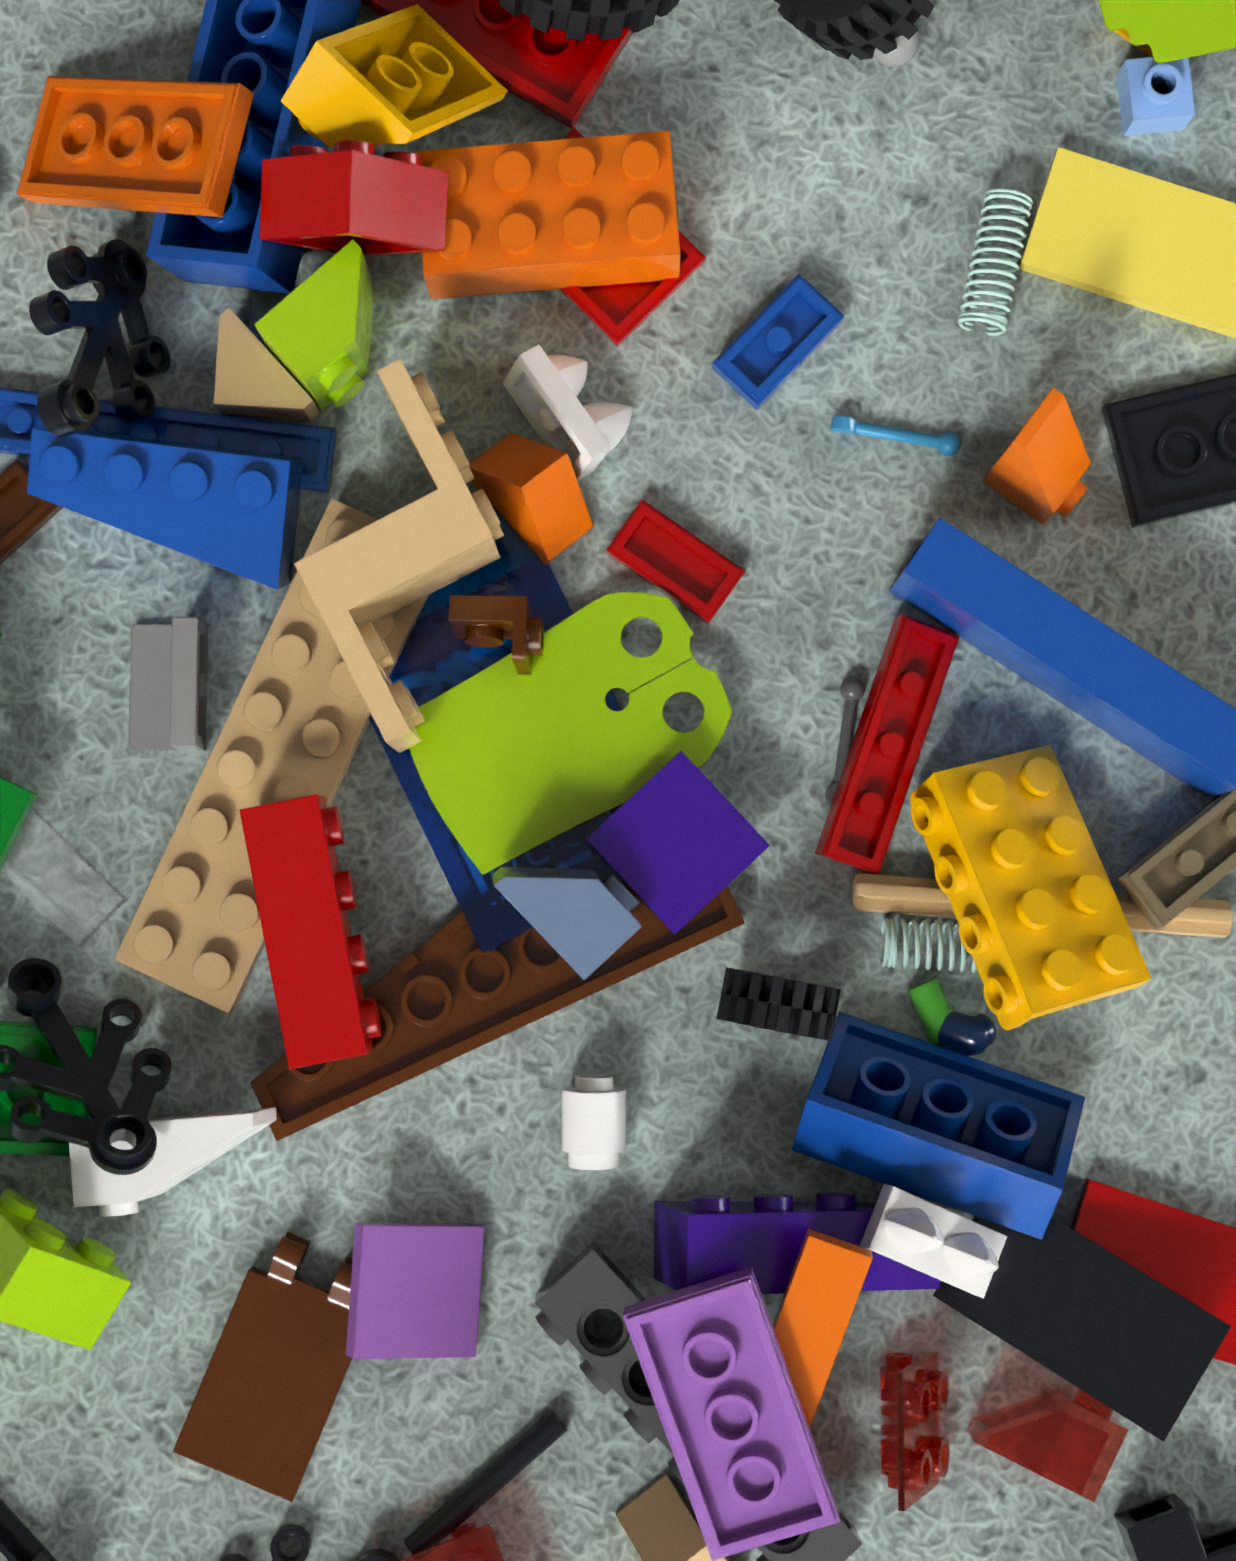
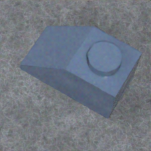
[492,867,642,980]

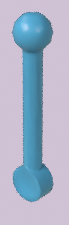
[831,416,961,456]

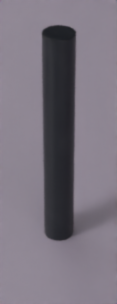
[404,1410,568,1560]

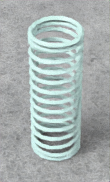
[957,188,1033,336]
[880,917,977,973]

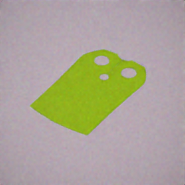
[409,592,733,875]

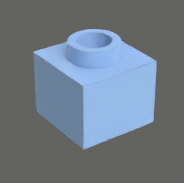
[1116,57,1196,136]

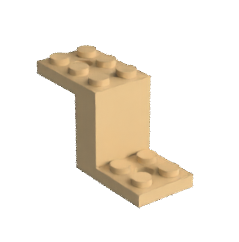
[294,359,504,753]

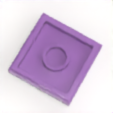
[346,1222,485,1359]

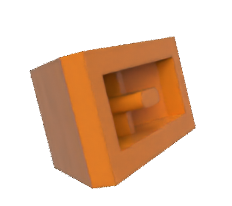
[469,433,593,565]

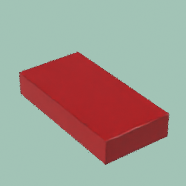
[606,499,745,624]

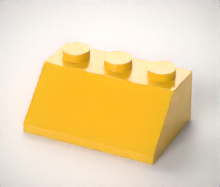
[281,4,508,147]

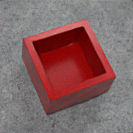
[260,140,448,256]

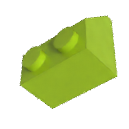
[254,239,374,412]

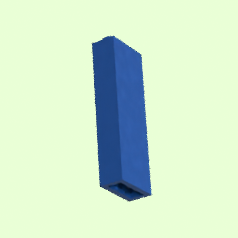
[889,517,1236,798]

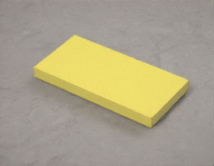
[1019,147,1236,338]

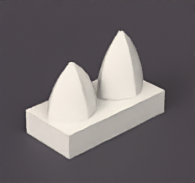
[502,345,632,481]
[859,1184,1007,1299]

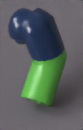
[908,978,997,1056]

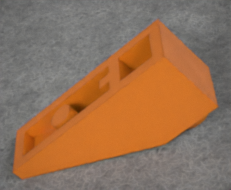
[982,387,1091,525]

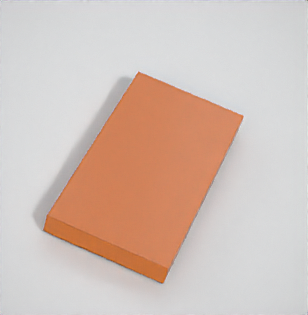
[17,76,254,217]

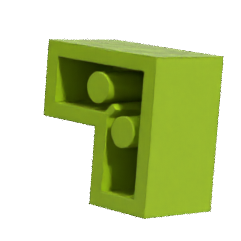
[0,1189,132,1350]

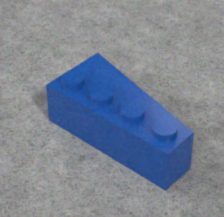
[27,427,303,590]

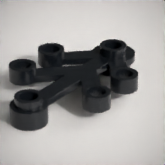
[29,239,170,437]
[0,958,172,1175]

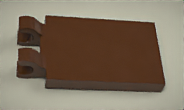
[173,1232,352,1502]

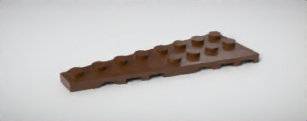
[250,829,745,1141]

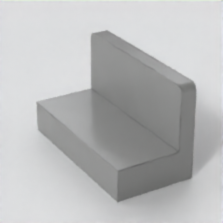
[129,617,208,751]

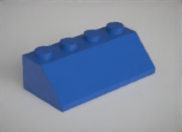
[791,1011,1085,1240]

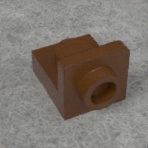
[449,596,544,675]

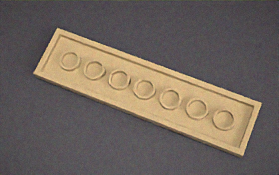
[114,498,429,1013]

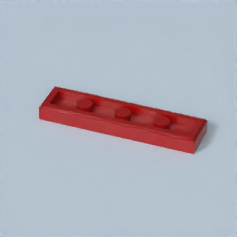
[815,614,959,875]

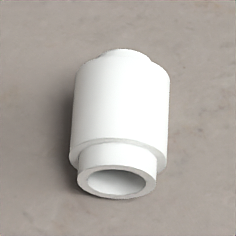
[562,1073,626,1170]

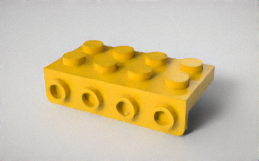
[910,745,1152,1030]

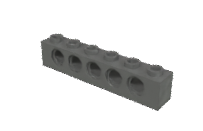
[535,1242,862,1561]

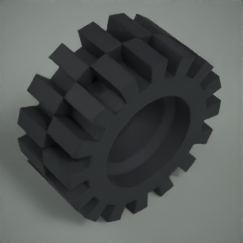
[717,967,841,1041]

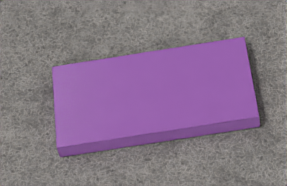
[623,1266,840,1561]

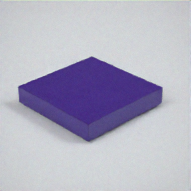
[586,751,770,935]

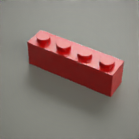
[239,794,381,1070]

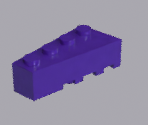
[654,1192,940,1294]

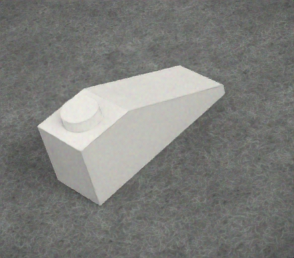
[69,1107,277,1217]

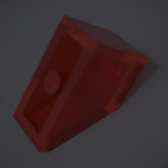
[966,1389,1128,1502]

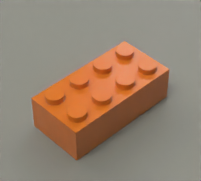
[414,130,680,299]

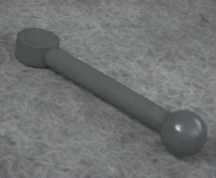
[825,677,865,805]

